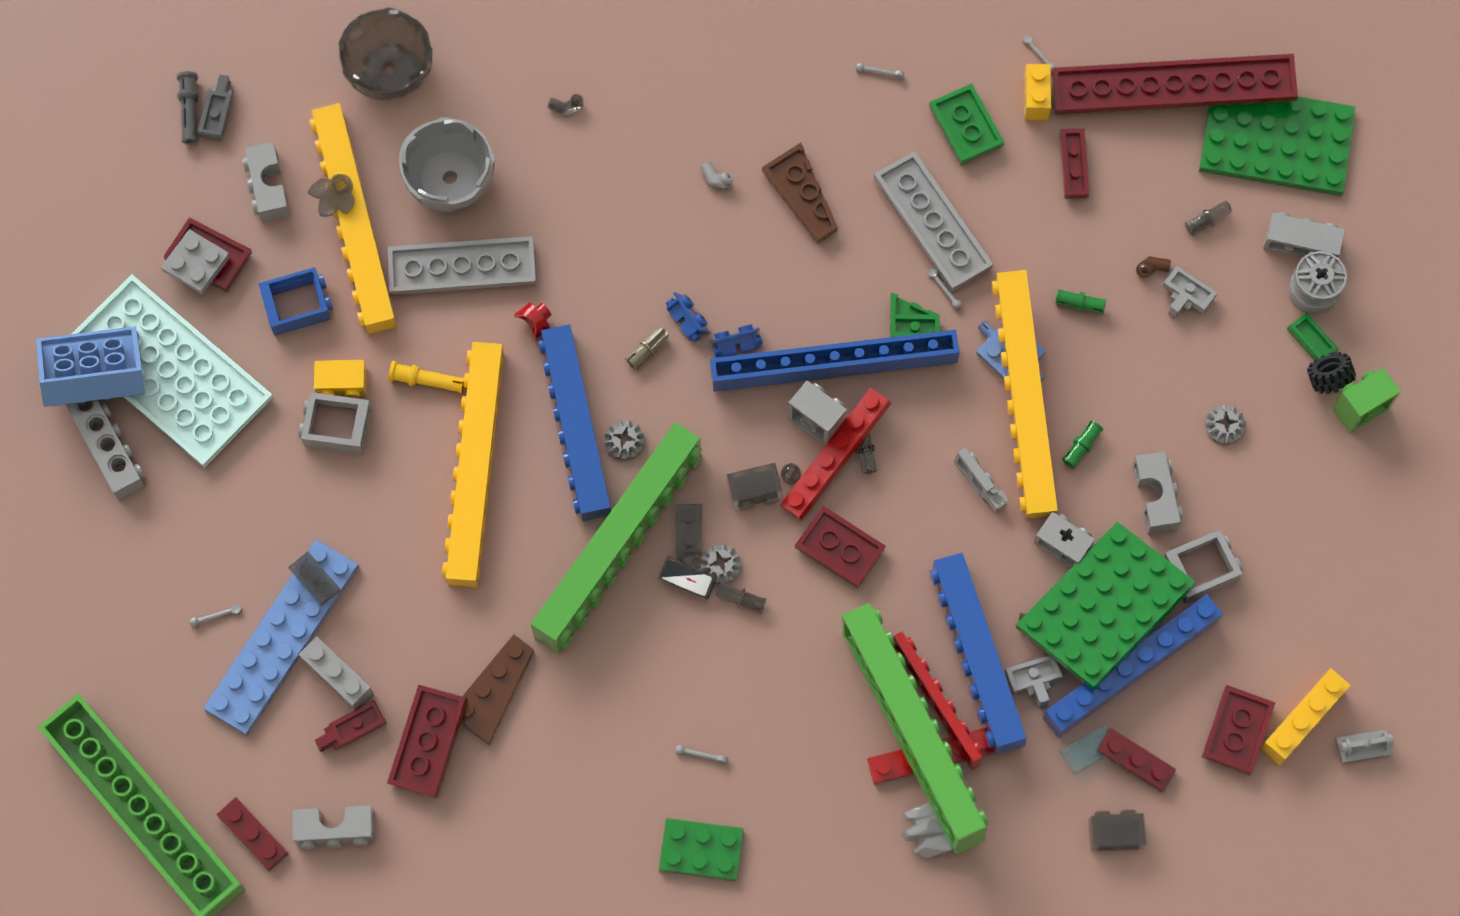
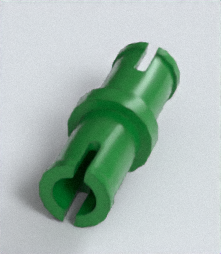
[1055,289,1107,315]
[1062,420,1103,469]

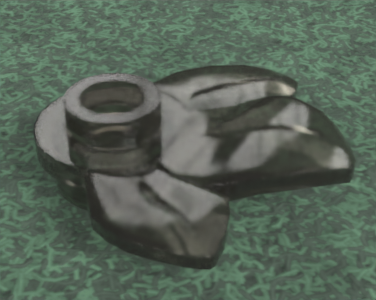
[308,174,354,217]

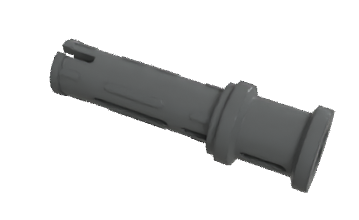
[177,71,199,145]

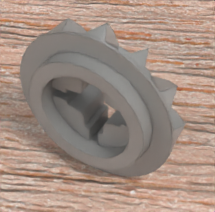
[1206,404,1246,443]
[605,420,644,459]
[701,544,741,584]

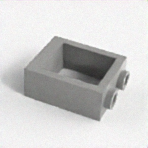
[298,392,372,455]
[1163,529,1243,604]

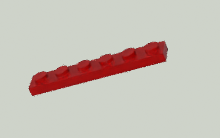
[780,388,891,521]
[893,631,983,770]
[867,728,995,784]

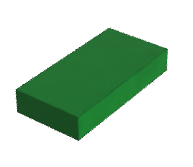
[1287,313,1339,360]

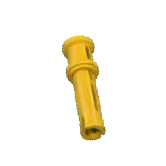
[388,360,464,394]

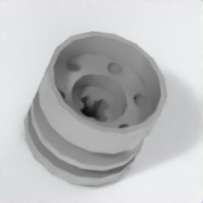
[1288,251,1347,315]

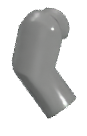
[700,162,733,189]

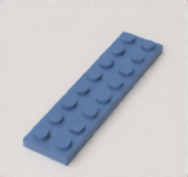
[203,540,359,736]

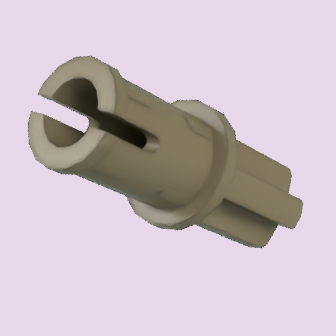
[625,327,669,370]

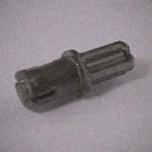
[1185,201,1232,236]
[856,432,877,474]
[716,583,767,614]

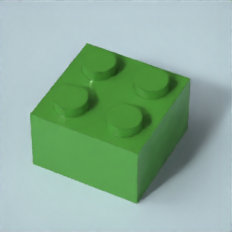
[1333,368,1401,433]

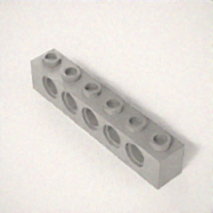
[65,400,145,501]

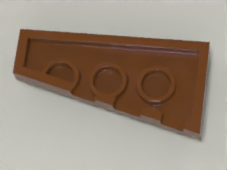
[762,143,838,244]
[461,634,534,745]

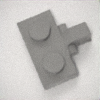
[1162,266,1217,318]
[1005,655,1062,707]

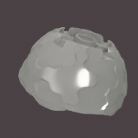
[398,117,495,212]

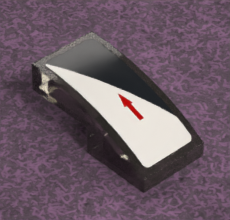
[658,556,718,600]

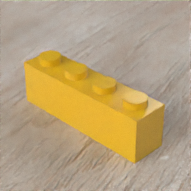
[1260,668,1350,766]

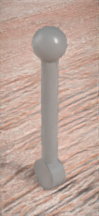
[1022,35,1057,73]
[855,63,905,79]
[928,268,962,309]
[189,604,242,627]
[675,745,728,763]

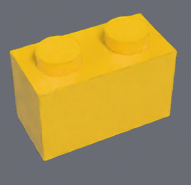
[1024,64,1051,120]
[314,360,367,399]

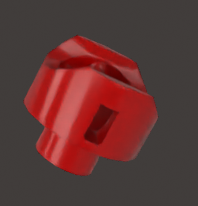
[514,303,552,340]

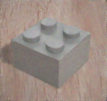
[788,381,847,446]

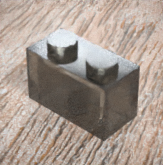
[727,463,783,510]
[1088,810,1146,852]

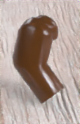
[1136,256,1171,278]

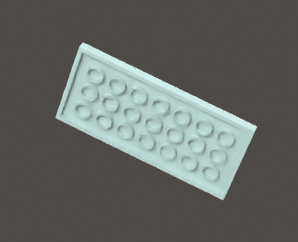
[72,274,274,468]

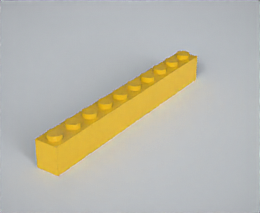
[310,103,397,334]
[992,270,1058,519]
[442,342,504,588]

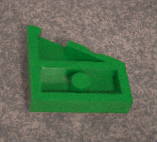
[890,293,940,337]

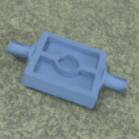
[976,321,1046,382]

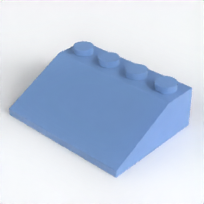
[36,326,145,407]

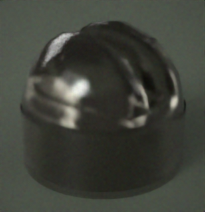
[781,463,801,484]

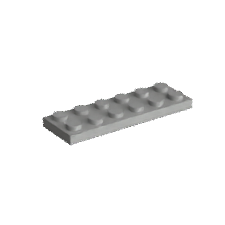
[874,151,994,292]
[387,236,536,295]

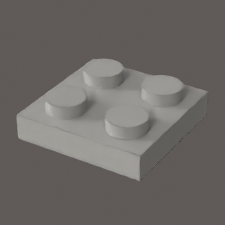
[161,229,230,295]

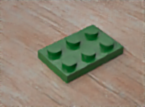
[929,84,1004,165]
[659,818,743,881]

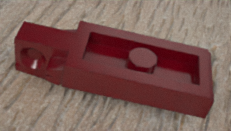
[315,700,387,752]

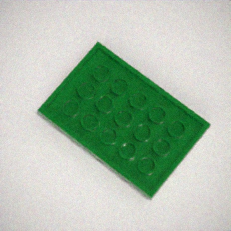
[1199,96,1355,196]
[1016,521,1195,691]

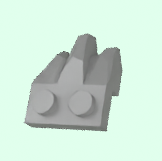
[900,802,954,858]

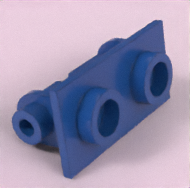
[666,292,710,342]
[710,324,763,357]

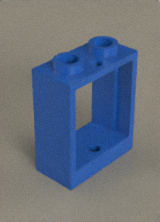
[258,267,333,336]

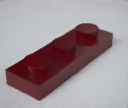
[1060,128,1089,199]
[1096,728,1176,792]
[216,797,289,871]

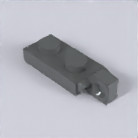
[198,75,233,140]

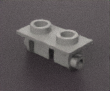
[1336,729,1394,763]

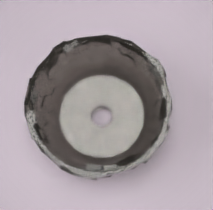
[338,8,433,101]

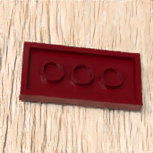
[387,685,468,798]

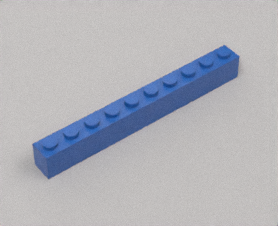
[710,330,960,392]

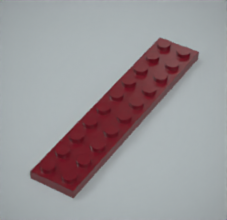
[1053,54,1298,115]

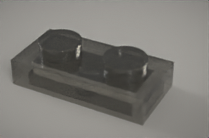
[288,552,341,607]

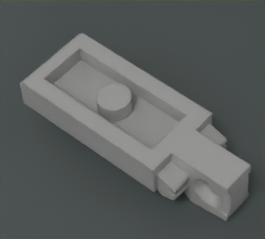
[954,447,1008,512]

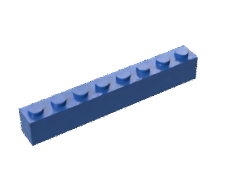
[538,324,611,521]
[930,552,1027,755]
[1043,594,1223,738]

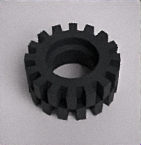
[1307,352,1356,394]

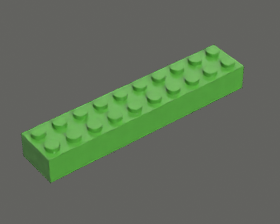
[531,422,702,654]
[842,603,988,855]
[38,693,246,916]

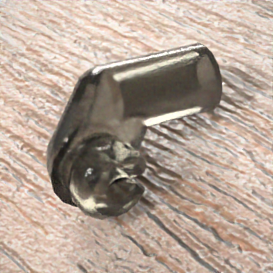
[548,94,584,116]

